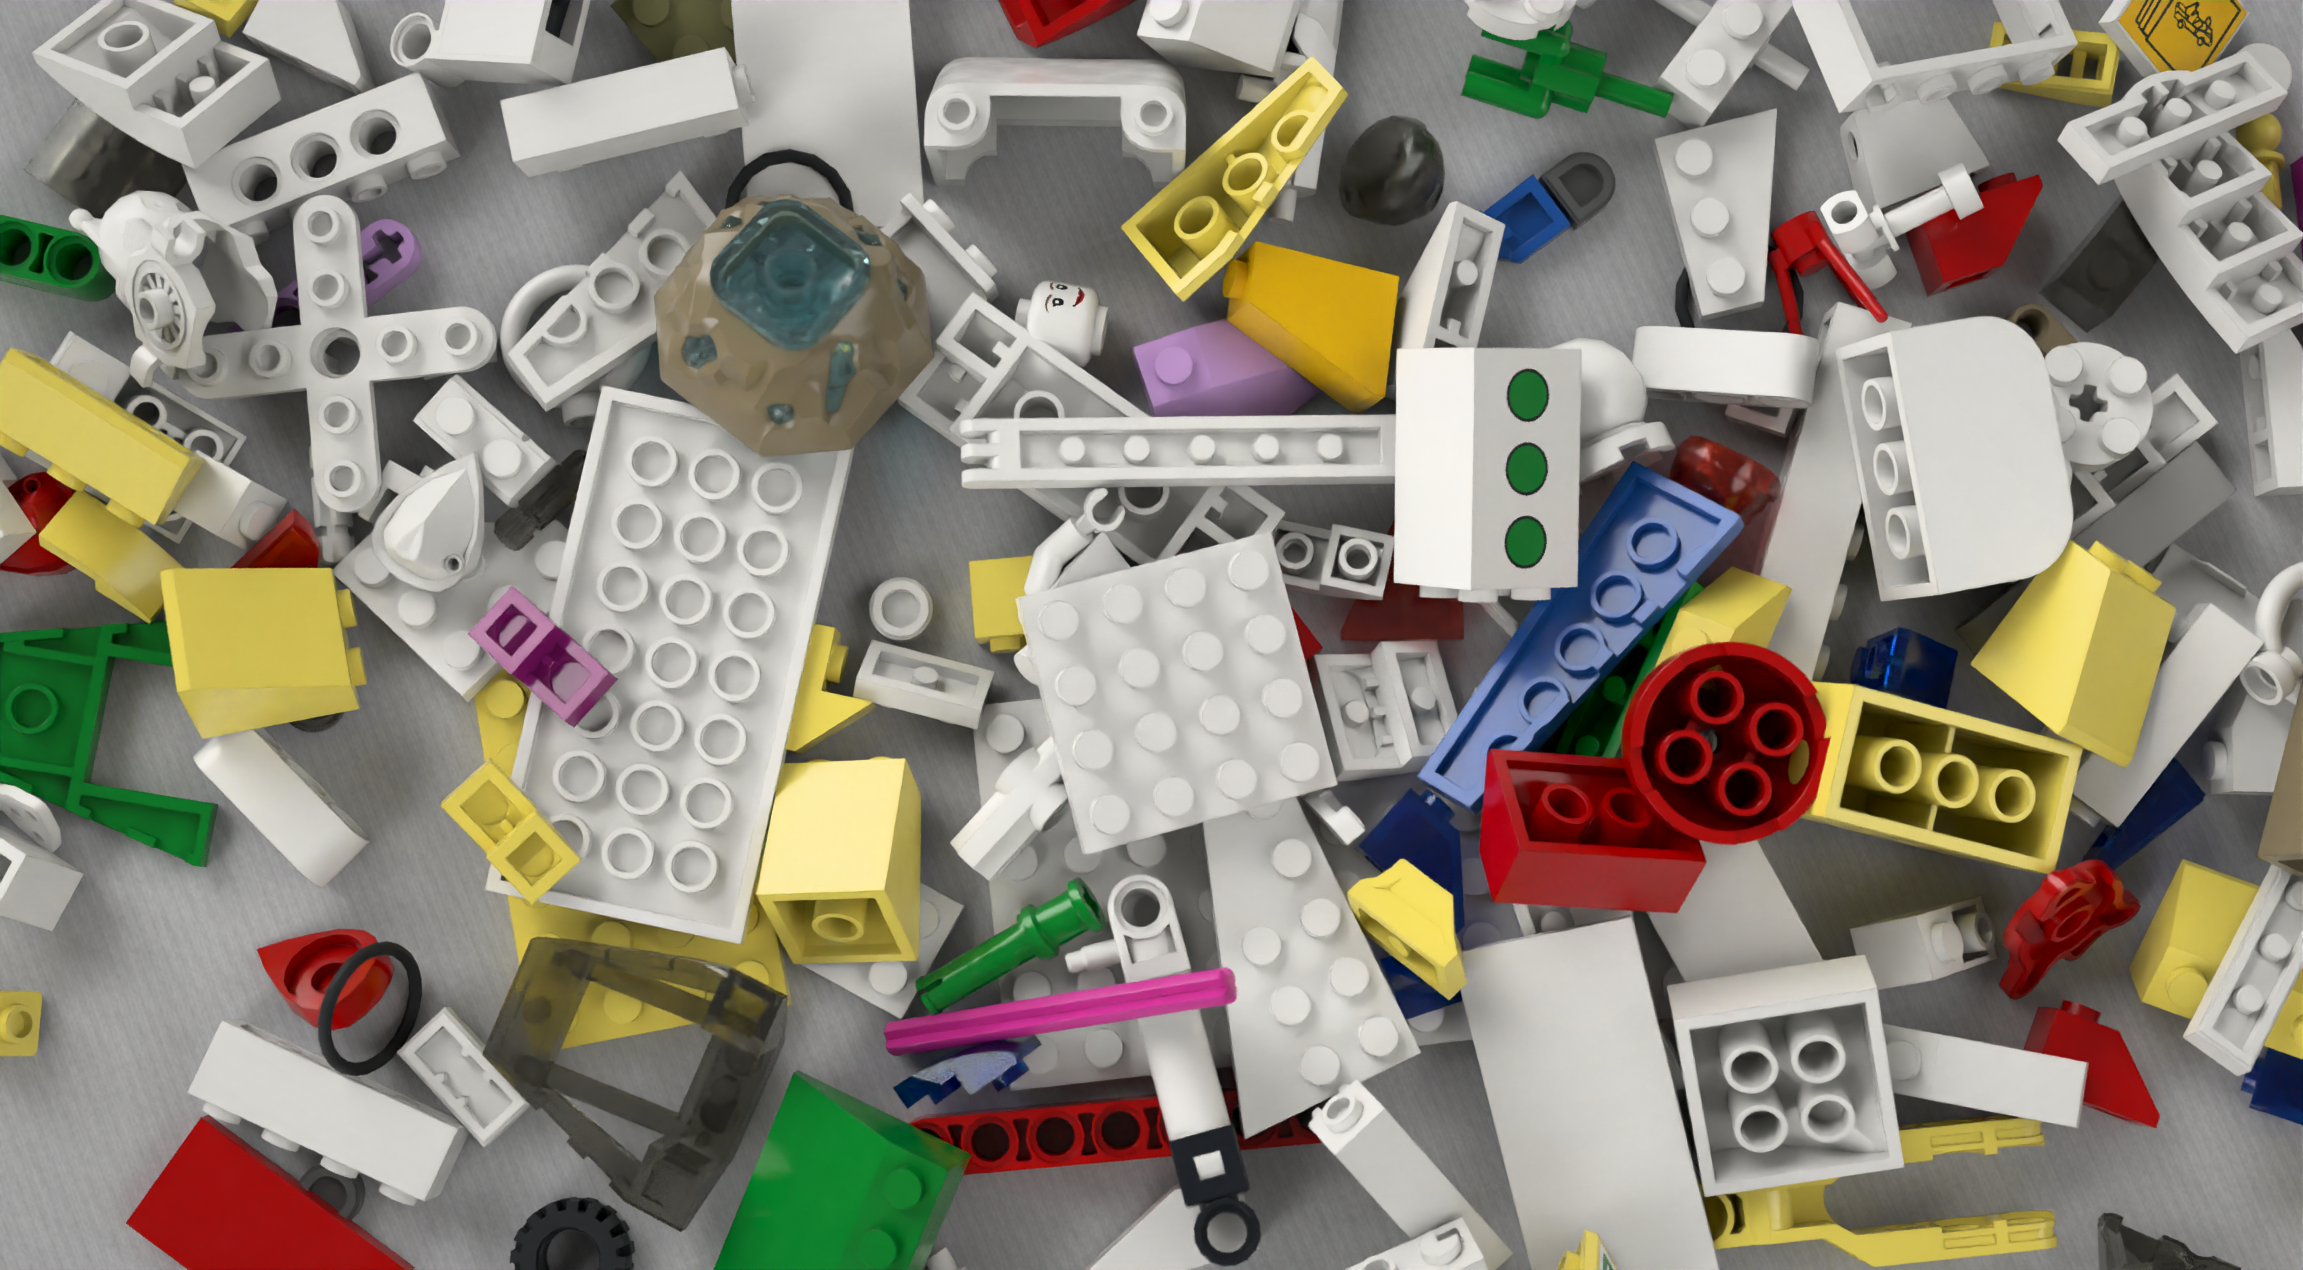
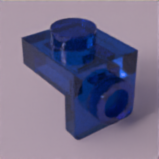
[2240,1047,2303,1125]

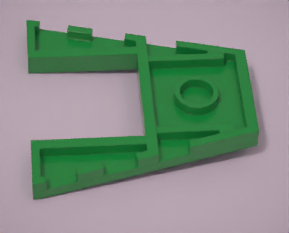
[0,621,218,867]

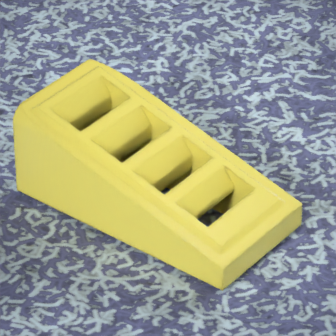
[1989,22,2121,108]

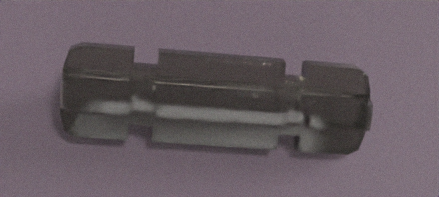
[493,449,587,551]

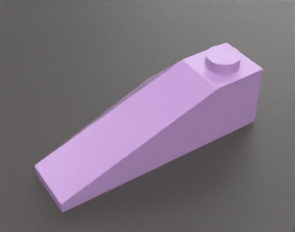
[1133,318,1322,417]

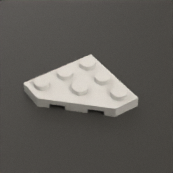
[332,520,569,702]

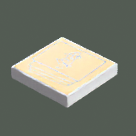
[2098,0,2250,78]

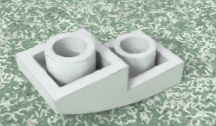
[1272,520,1394,600]

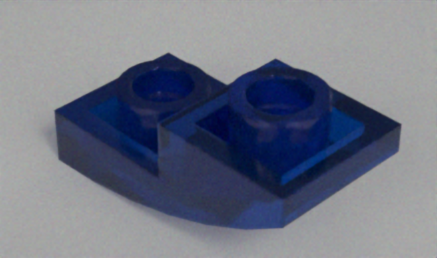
[893,1035,1042,1109]

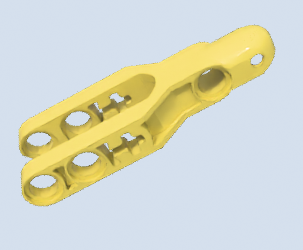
[1698,1114,2058,1267]

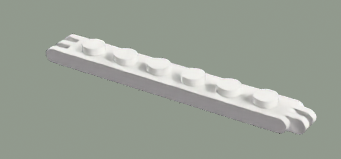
[960,414,1396,489]

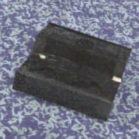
[23,98,188,219]

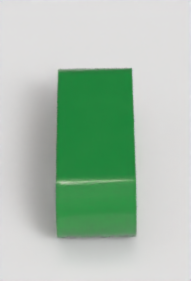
[0,214,116,302]

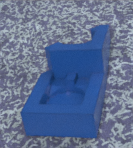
[1479,174,1572,264]

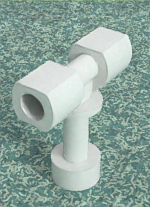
[1820,162,1984,290]

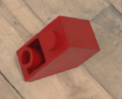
[1905,172,2043,297]

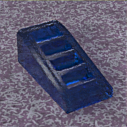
[2081,758,2206,871]

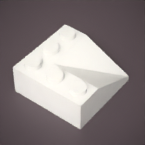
[1667,954,1904,1197]

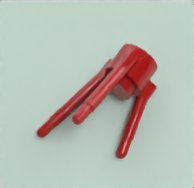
[1767,211,1888,335]

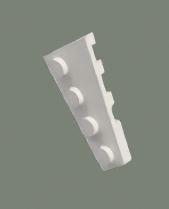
[507,171,755,412]

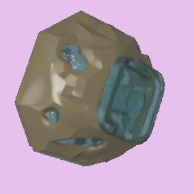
[654,194,934,457]

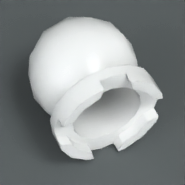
[1549,338,1675,498]

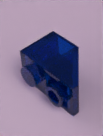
[1850,627,1958,709]

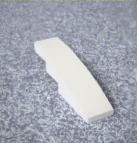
[2010,373,2218,585]

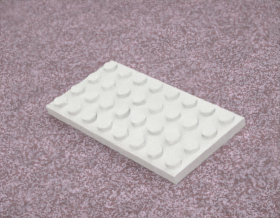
[485,385,855,944]

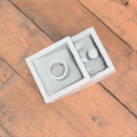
[32,0,281,170]

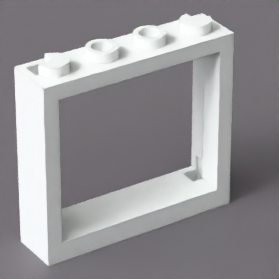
[1791,0,2078,114]

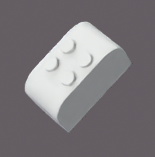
[1835,316,2073,602]

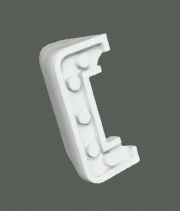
[924,57,1186,188]

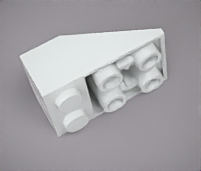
[25,331,247,544]

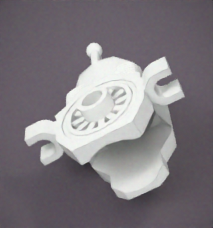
[69,191,278,388]

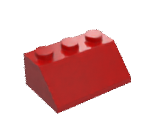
[1479,749,1707,913]

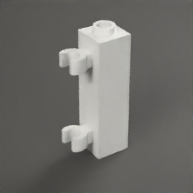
[500,47,755,177]
[2039,602,2264,829]
[1307,1079,1513,1270]

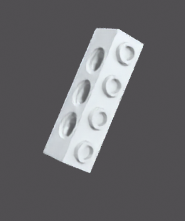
[181,71,460,246]

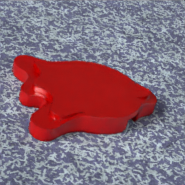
[1999,859,2141,1000]

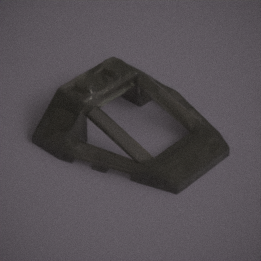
[482,936,788,1232]

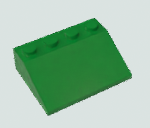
[713,1071,971,1270]

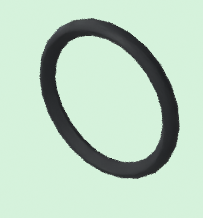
[318,941,422,1076]

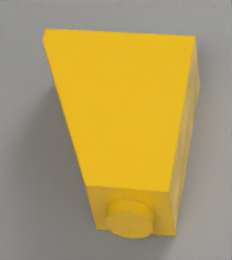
[1222,241,1399,414]

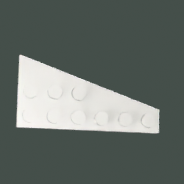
[1202,797,1421,1140]

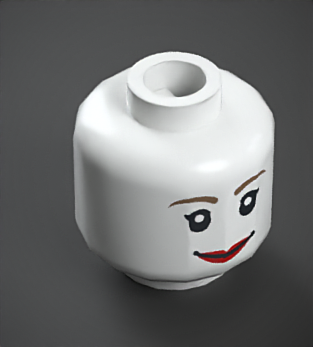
[1015,280,1109,368]

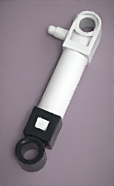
[1065,874,1261,1267]

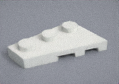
[1653,108,1777,322]

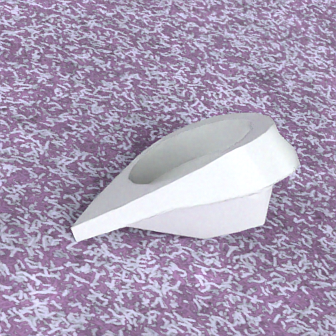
[371,451,484,592]

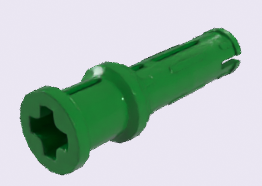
[915,877,1107,1015]

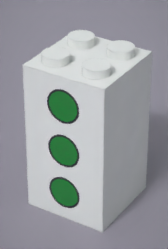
[1394,348,1582,602]

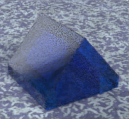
[1380,955,1463,1020]

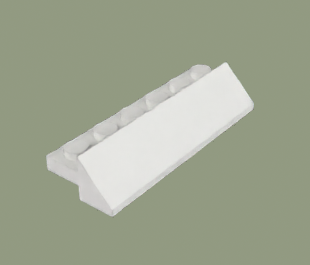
[898,292,1286,567]

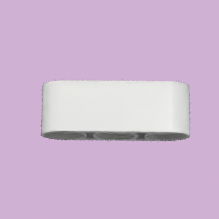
[1632,326,1819,409]
[193,727,371,888]

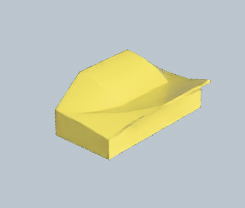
[1347,859,1467,1000]

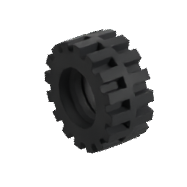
[510,1197,635,1270]

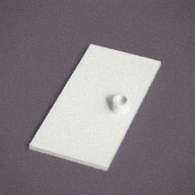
[731,0,924,235]
[1460,914,1720,1270]

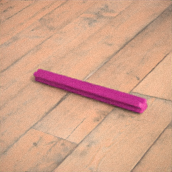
[884,967,1238,1056]

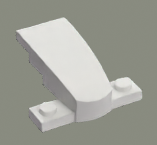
[2057,50,2303,354]

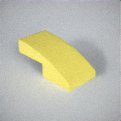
[39,491,184,624]
[441,757,581,905]

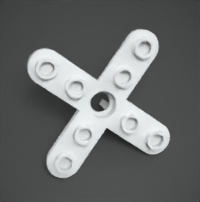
[178,195,497,513]

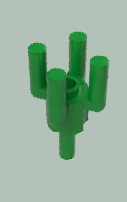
[1461,20,1674,119]

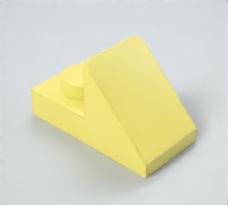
[786,623,877,755]

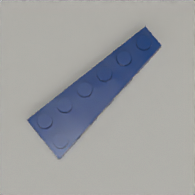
[1417,461,1745,816]

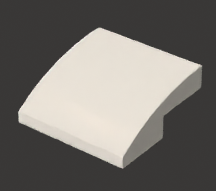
[1306,641,1458,781]

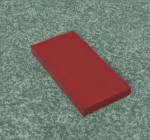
[126,1115,415,1270]

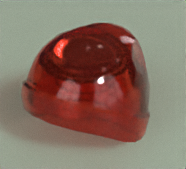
[1669,435,1781,527]

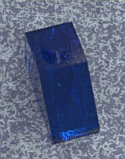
[1354,788,1465,935]

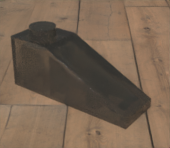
[2038,195,2159,333]

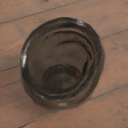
[1339,115,1445,226]

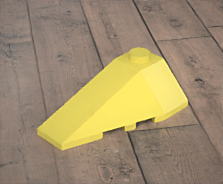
[1120,56,1348,302]

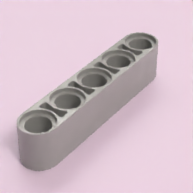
[1954,440,2237,656]

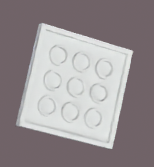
[1015,531,1338,855]

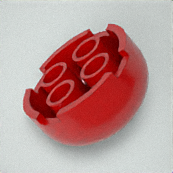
[1621,642,1831,845]

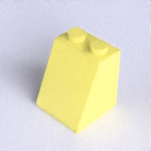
[1970,539,2176,768]
[159,568,368,739]
[756,756,922,964]

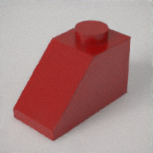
[2023,1000,2160,1128]

